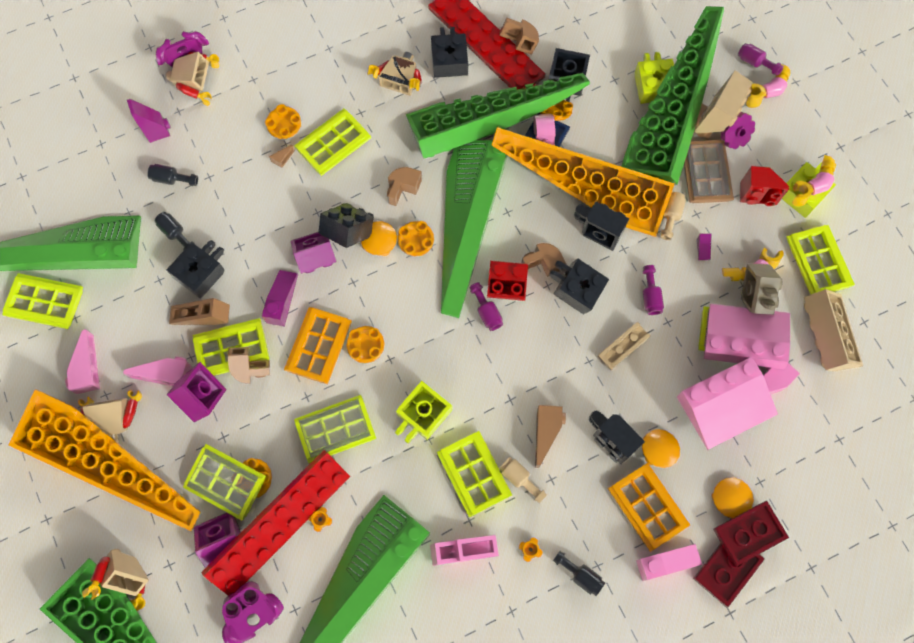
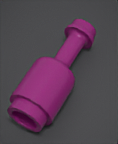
[738,43,784,75]
[643,265,664,315]
[469,282,503,331]

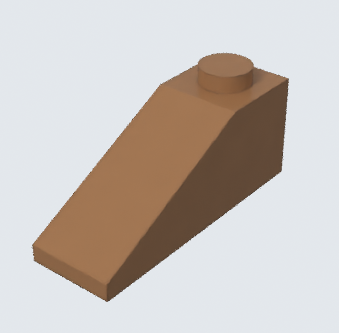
[169,298,230,325]
[535,405,566,468]

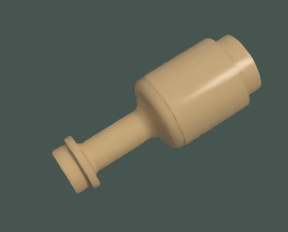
[660,192,686,241]
[499,457,547,503]

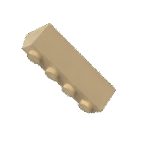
[694,70,753,134]
[804,289,863,372]

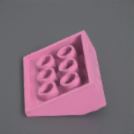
[704,304,790,369]
[677,357,778,450]

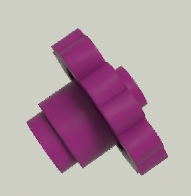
[721,112,755,149]

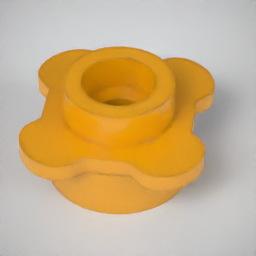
[308,507,332,532]
[519,537,543,562]

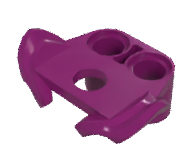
[156,31,209,68]
[222,581,284,643]

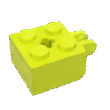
[635,52,674,104]
[782,162,836,218]
[395,381,453,443]

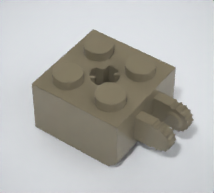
[741,263,783,315]

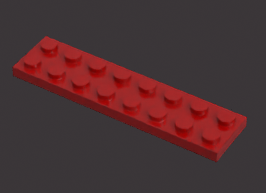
[428,0,546,90]
[201,450,351,596]

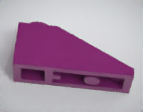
[127,99,171,143]
[262,270,298,327]

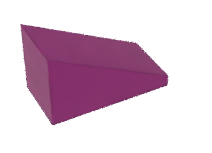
[697,233,712,260]

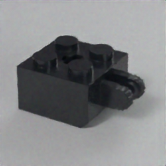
[431,27,468,78]
[548,48,590,102]
[574,201,630,251]
[318,203,374,248]
[166,240,225,299]
[549,258,609,315]
[589,410,645,464]

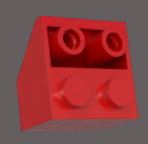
[740,166,789,206]
[487,260,528,301]

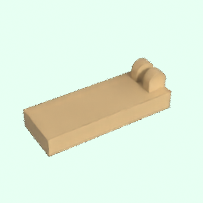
[598,322,651,370]

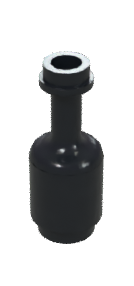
[148,164,199,186]
[155,212,195,251]
[553,551,606,596]

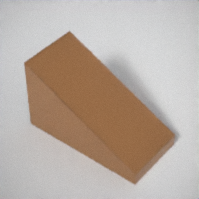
[269,145,295,168]

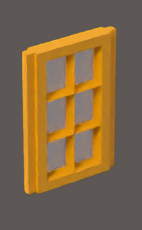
[284,307,352,385]
[608,463,690,552]

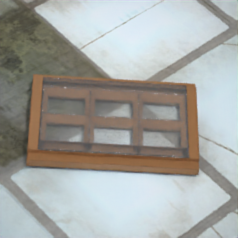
[684,140,734,203]

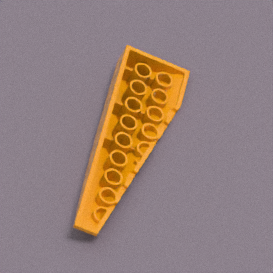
[492,127,675,237]
[8,389,201,531]

